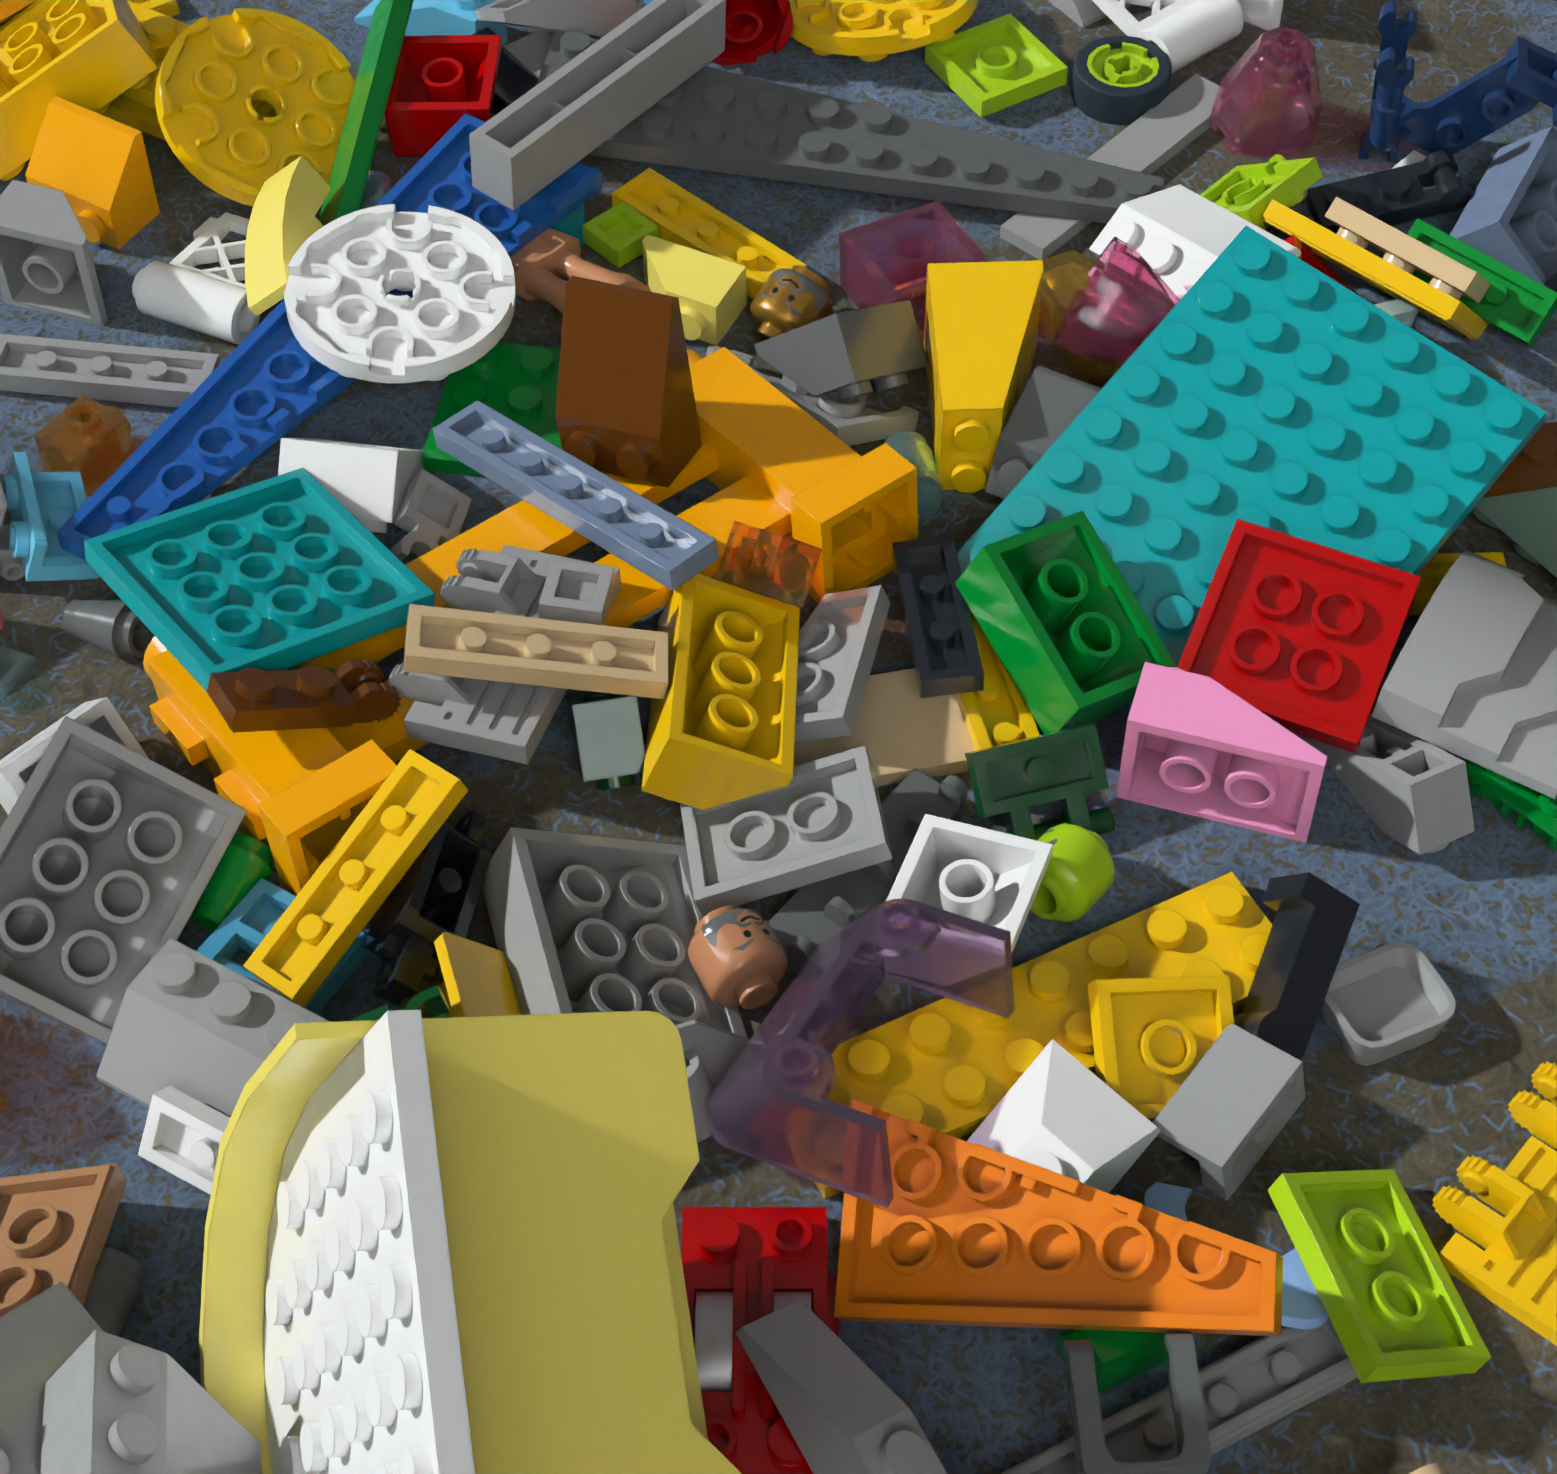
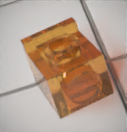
[715,521,822,608]

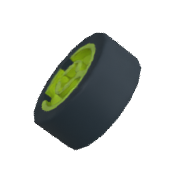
[1071,35,1172,126]

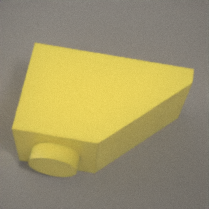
[642,234,747,345]

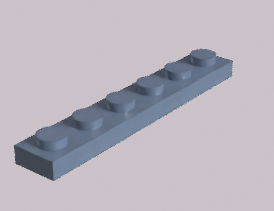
[433,400,719,591]

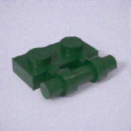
[965,724,1115,841]

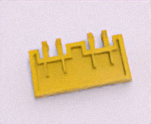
[1432,1061,1557,1346]

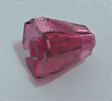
[1208,26,1323,161]
[1054,236,1181,365]

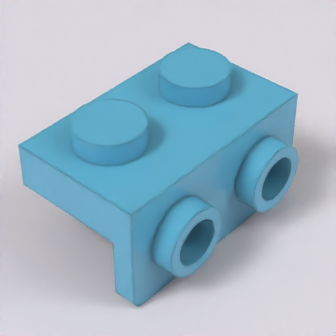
[0,452,100,582]

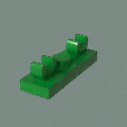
[1407,218,1557,347]

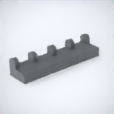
[768,768,968,981]

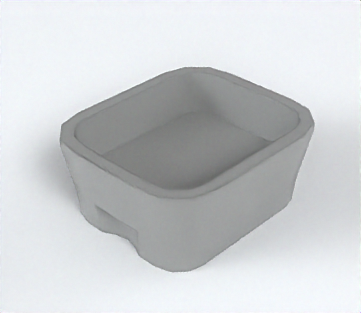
[1320,942,1456,1066]

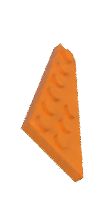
[834,1098,1283,1336]

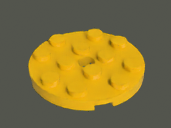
[789,0,979,62]
[155,8,355,207]

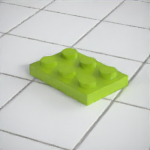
[1268,1169,1492,1383]

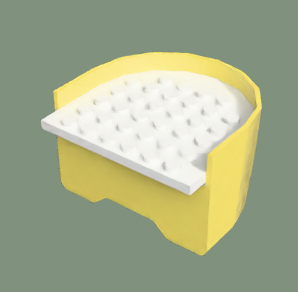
[199,1009,742,1474]

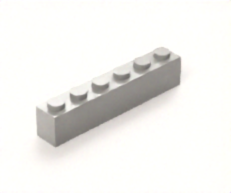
[469,0,726,211]

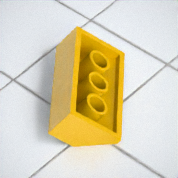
[641,574,800,810]

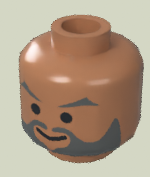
[687,905,788,1009]

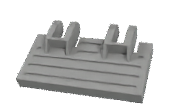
[388,545,622,765]

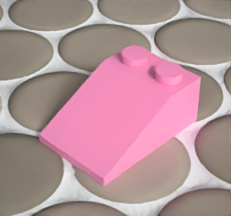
[1116,662,1327,843]

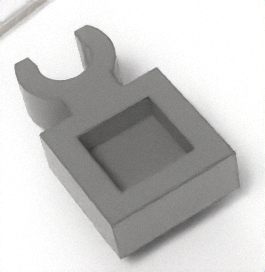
[391,469,472,561]

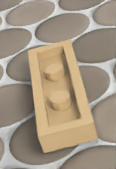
[1325,197,1491,304]

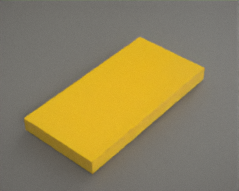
[1262,199,1488,340]

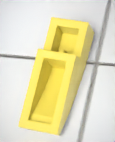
[245,156,332,317]

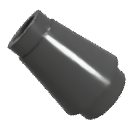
[63,599,155,661]

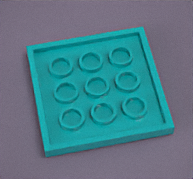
[84,468,435,692]

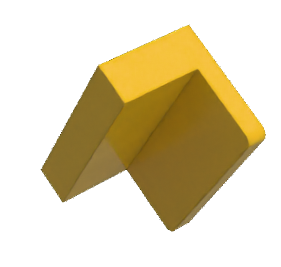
[434,932,522,1018]

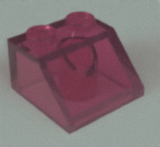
[839,201,990,309]

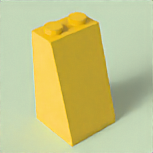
[924,260,1043,493]

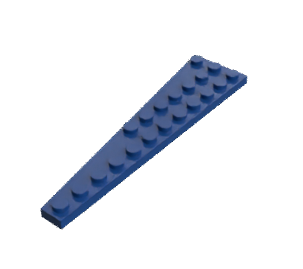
[56,113,602,561]

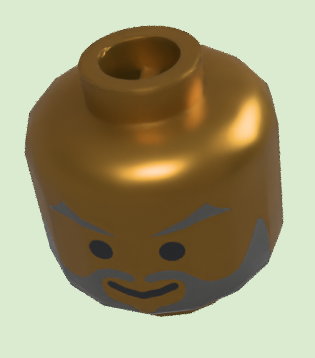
[750,265,833,341]

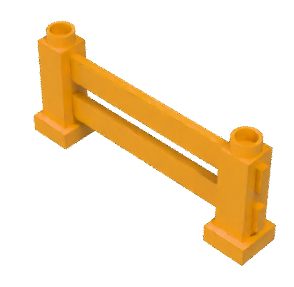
[143,347,918,896]

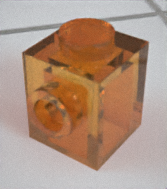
[34,395,135,497]

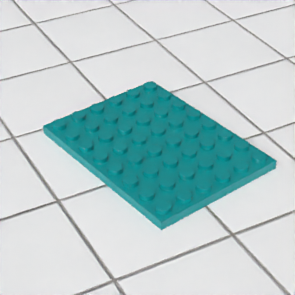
[957,226,1546,706]

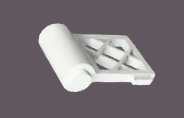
[1092,0,1244,74]
[132,212,261,345]

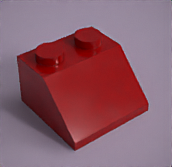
[384,35,502,157]

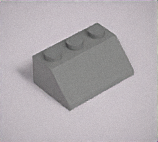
[96,938,330,1117]

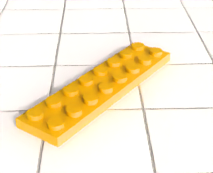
[760,872,1272,1199]

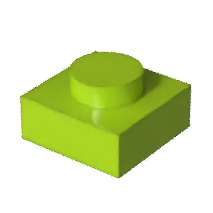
[582,201,659,268]

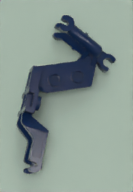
[1358,0,1557,163]

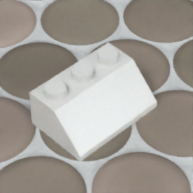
[1089,184,1301,310]

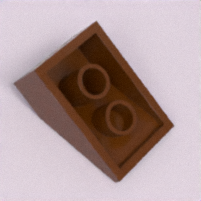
[555,276,702,488]

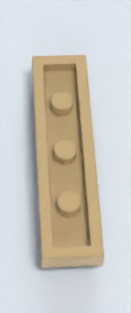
[403,604,668,699]

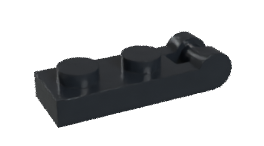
[1306,150,1471,233]

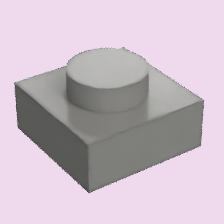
[539,559,615,625]

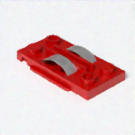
[681,1207,839,1474]

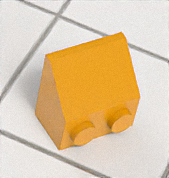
[25,96,160,249]

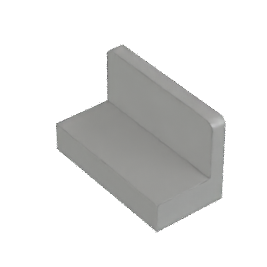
[1153,1024,1306,1201]

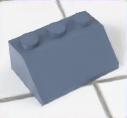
[1450,126,1557,287]

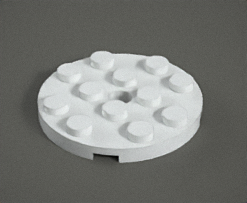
[284,204,516,384]

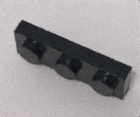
[892,535,984,698]

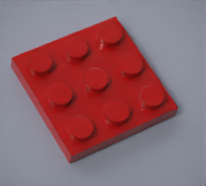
[1177,519,1421,754]

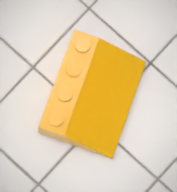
[0,0,158,181]

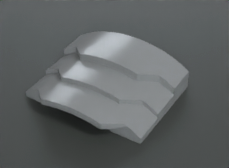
[1372,550,1557,799]

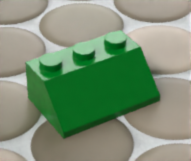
[955,510,1177,734]

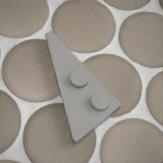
[706,345,919,448]

